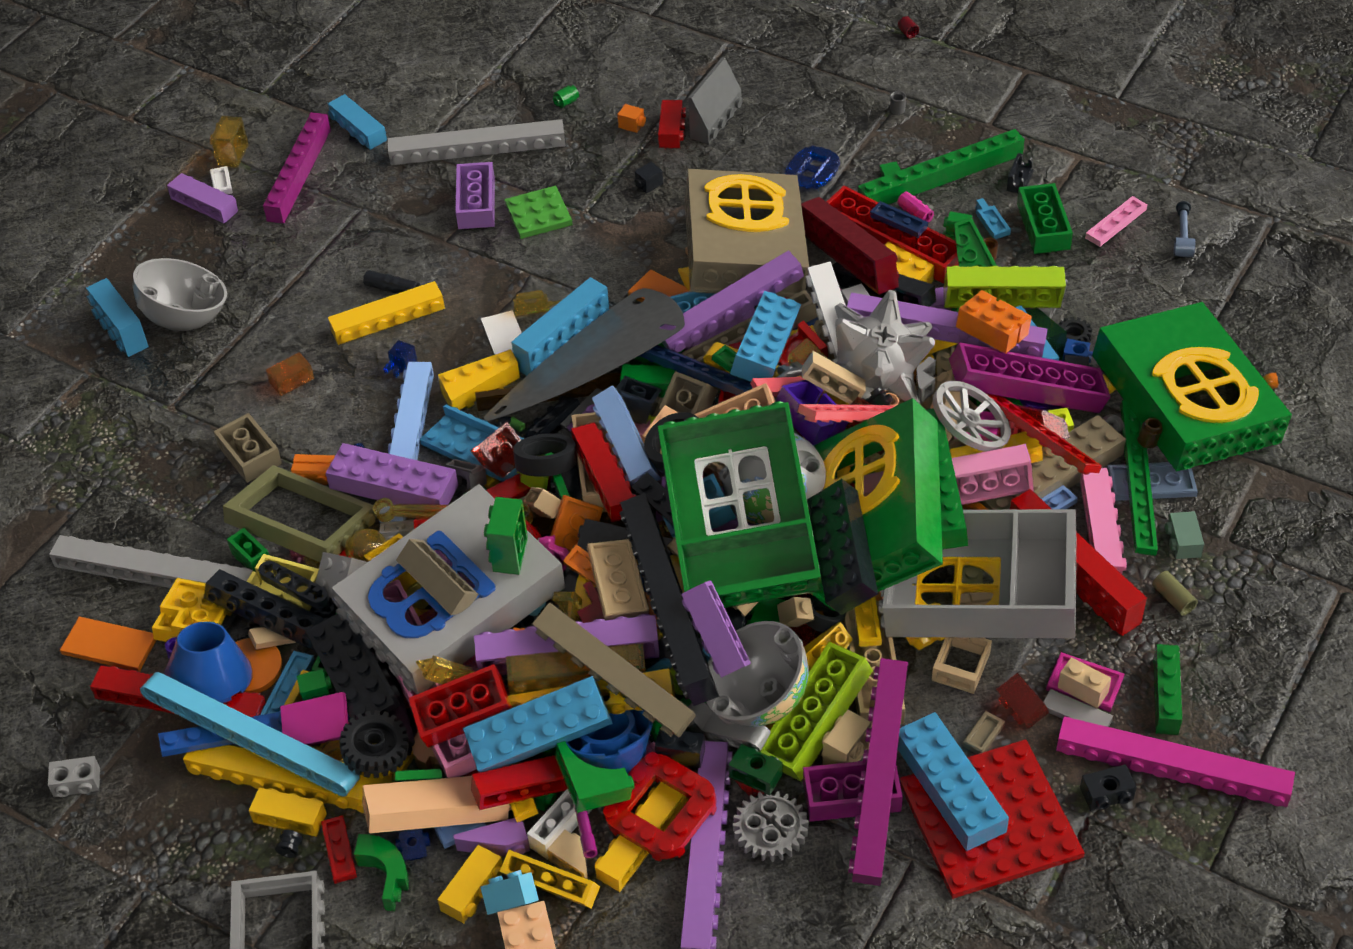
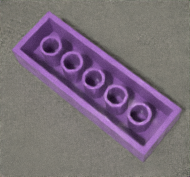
[326,443,458,514]

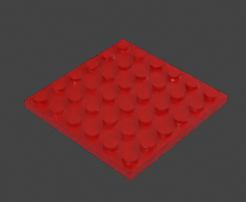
[899,740,1085,899]

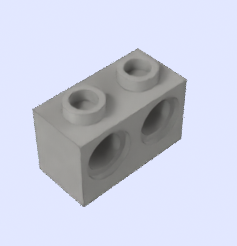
[48,756,100,797]

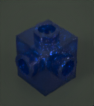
[395,829,431,862]

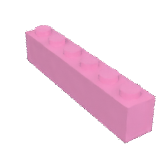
[1080,468,1127,574]

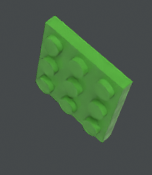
[505,186,573,239]

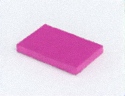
[1046,652,1125,712]
[280,692,348,746]

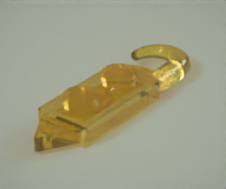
[416,655,475,684]

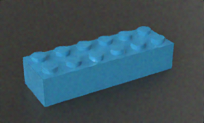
[511,277,609,376]
[730,291,801,381]
[463,676,613,772]
[898,712,1009,851]

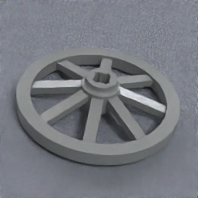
[933,381,1011,452]

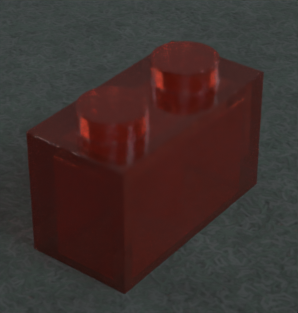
[996,673,1049,729]

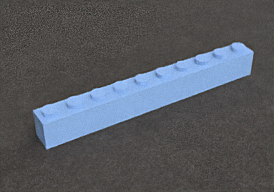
[375,362,434,523]

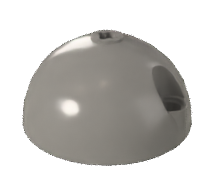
[132,258,227,331]

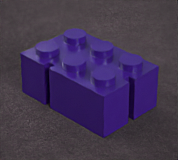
[776,380,848,445]

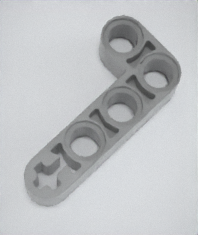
[687,703,771,752]

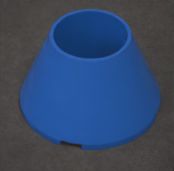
[164,622,252,703]
[566,696,653,774]

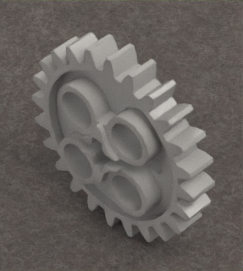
[733,791,809,862]

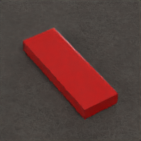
[321,815,357,884]

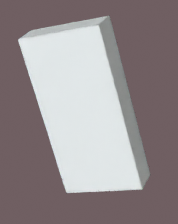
[210,166,233,194]

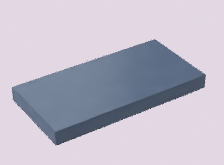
[1107,462,1198,501]

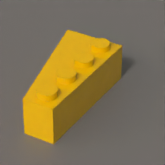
[438,349,520,410]

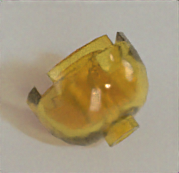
[345,529,387,562]

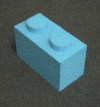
[480,870,539,915]

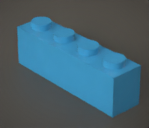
[328,94,387,150]

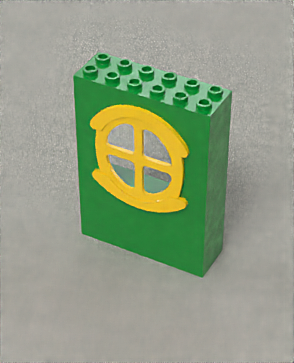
[1092,302,1292,472]
[809,398,943,611]

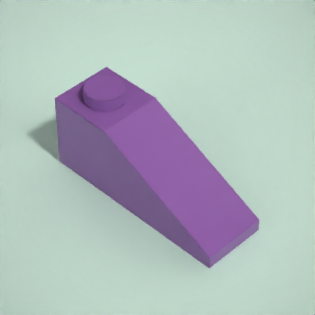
[453,818,530,857]

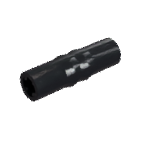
[363,270,420,294]

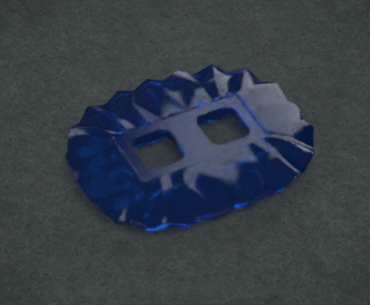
[785,146,840,189]

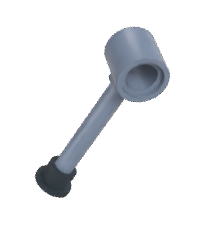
[1174,201,1195,257]

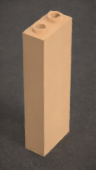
[362,776,512,833]

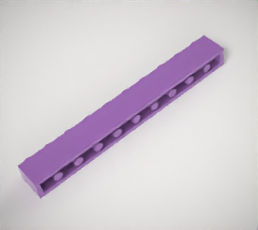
[847,292,1048,358]
[681,741,733,949]

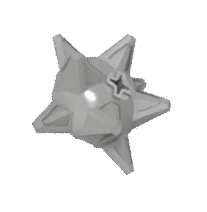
[835,290,935,404]

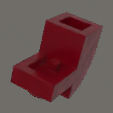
[577,581,612,623]

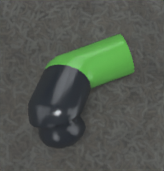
[494,416,525,432]

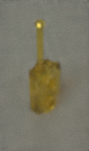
[513,290,562,316]

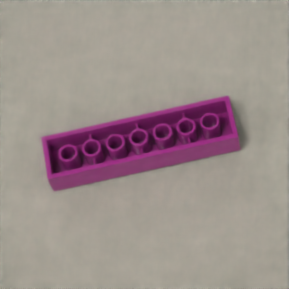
[949,342,1111,413]

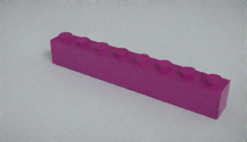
[263,112,331,224]

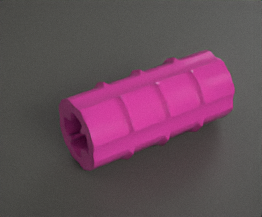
[897,192,934,222]

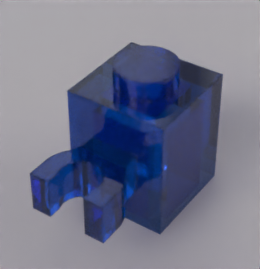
[383,340,418,377]

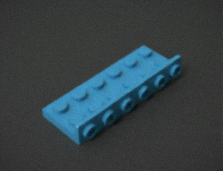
[419,404,524,482]

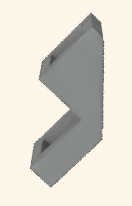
[916,356,936,403]

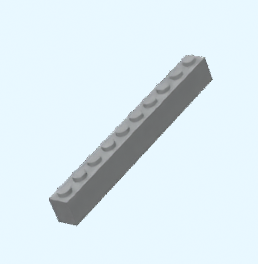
[388,119,565,165]
[49,535,253,588]

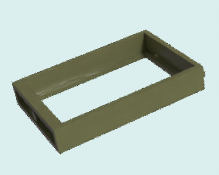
[223,465,376,562]

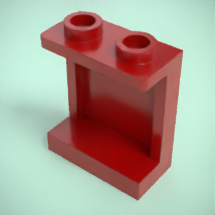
[778,320,828,366]

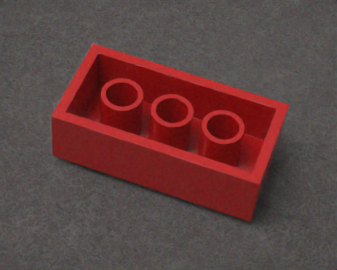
[408,664,512,748]

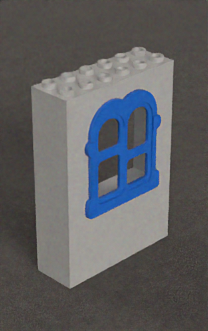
[332,484,565,694]

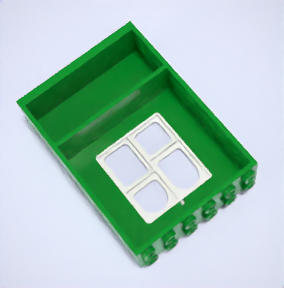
[658,401,823,608]

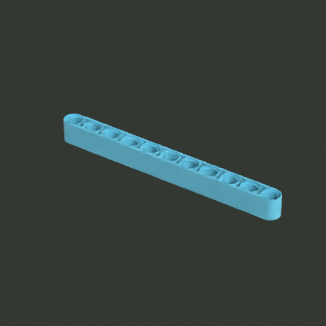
[140,672,360,797]

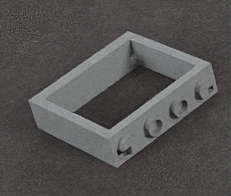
[230,871,325,949]

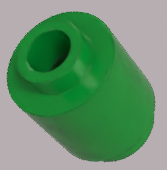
[553,85,579,108]

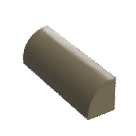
[396,539,479,615]

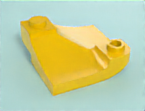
[152,578,232,642]

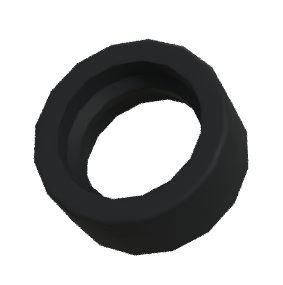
[806,595,847,633]

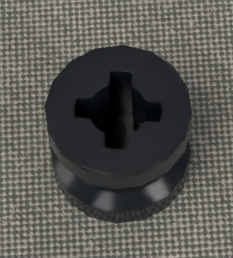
[275,830,303,858]

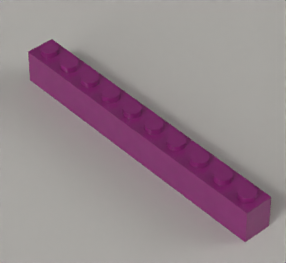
[848,658,908,886]

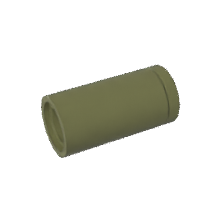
[1152,571,1198,616]

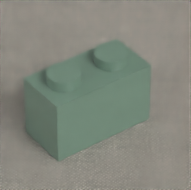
[1165,511,1204,559]

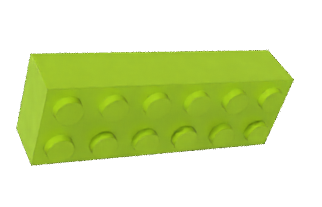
[943,266,1066,308]
[761,641,873,781]

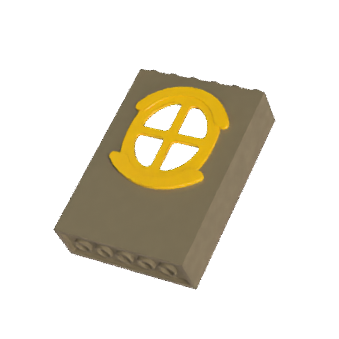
[685,169,809,297]

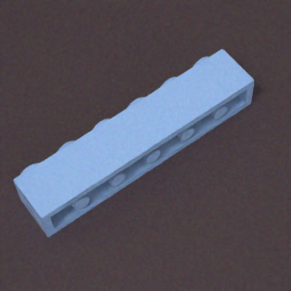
[592,385,661,487]

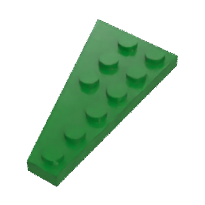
[954,217,997,267]

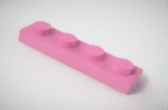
[1085,196,1147,247]

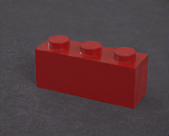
[658,100,686,148]

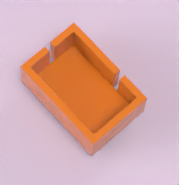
[956,290,1032,354]

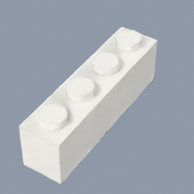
[527,788,592,860]

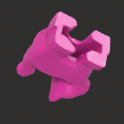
[538,535,570,572]

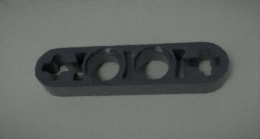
[258,561,329,609]

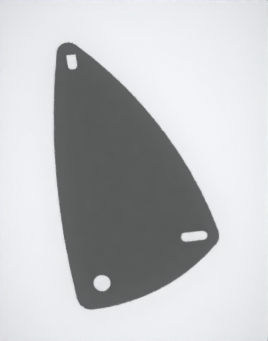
[484,288,685,421]

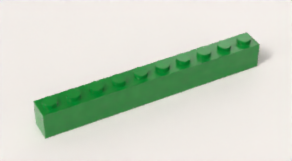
[858,129,1025,205]

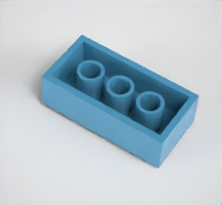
[86,278,149,357]

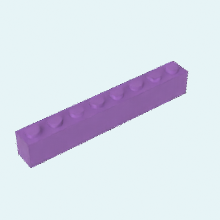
[660,250,804,353]

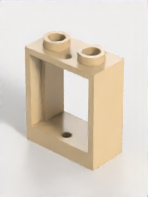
[932,637,992,694]

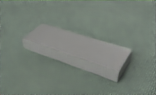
[1041,689,1113,727]

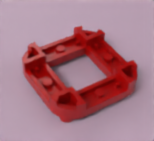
[603,752,717,862]

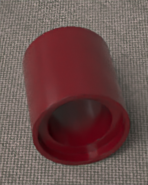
[898,16,919,38]

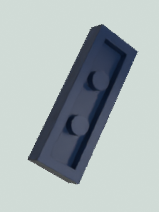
[870,201,928,238]

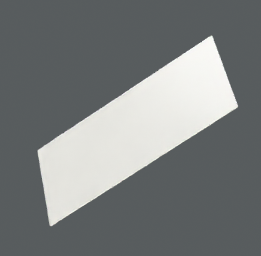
[481,310,521,355]

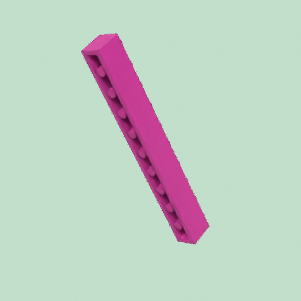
[1056,716,1295,807]

